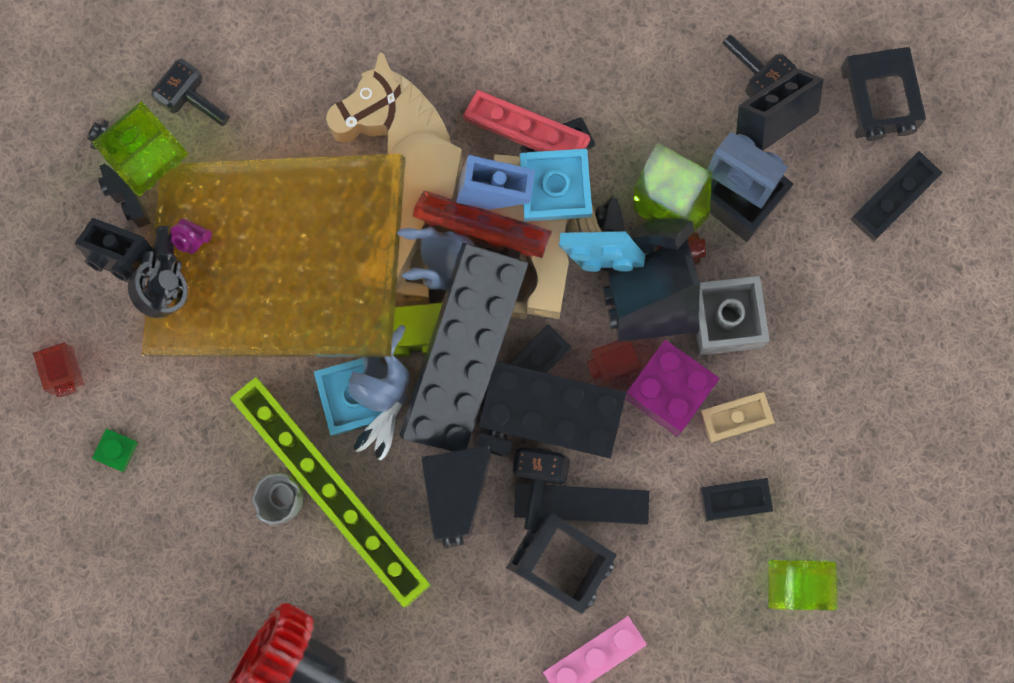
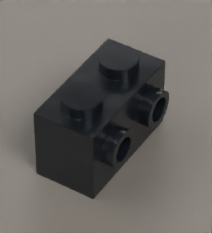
[74,217,153,282]

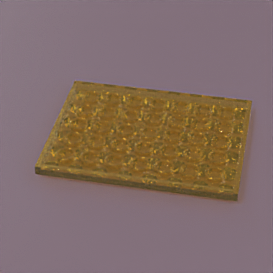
[141,153,406,357]

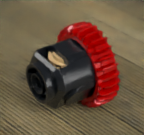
[228,603,357,683]

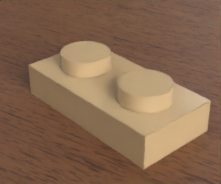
[699,392,775,444]

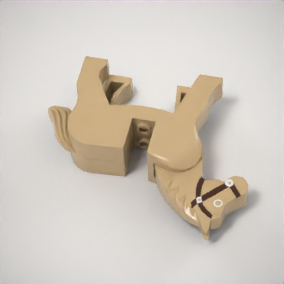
[326,52,602,320]

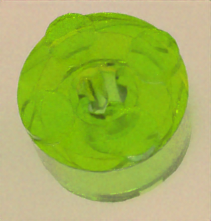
[768,560,838,611]

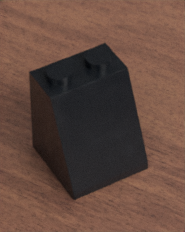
[603,239,700,342]
[421,446,491,548]

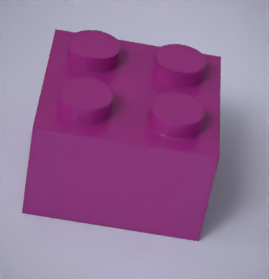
[625,340,720,437]

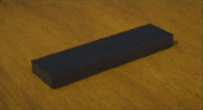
[514,484,649,525]

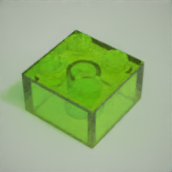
[92,101,189,196]

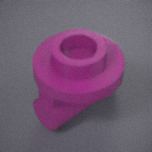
[171,218,212,254]

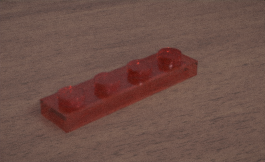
[412,190,552,258]

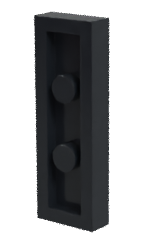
[850,151,943,241]

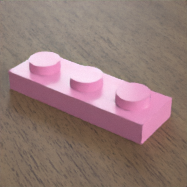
[543,616,647,683]

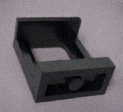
[841,47,926,141]

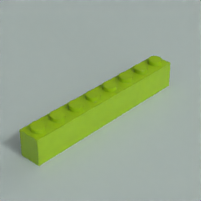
[230,377,432,608]

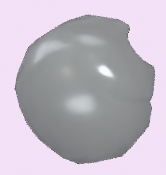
[251,472,304,525]

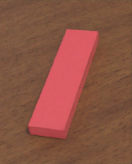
[463,90,590,152]

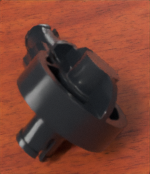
[128,226,188,318]

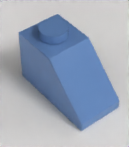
[456,155,535,210]

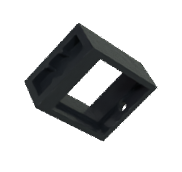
[506,509,617,614]

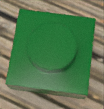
[91,428,139,473]

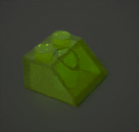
[634,143,712,238]

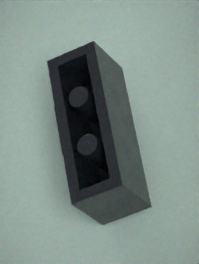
[736,68,824,151]

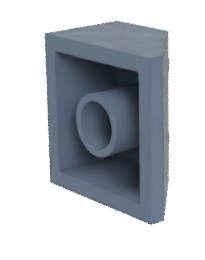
[705,132,788,208]

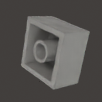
[695,276,770,356]

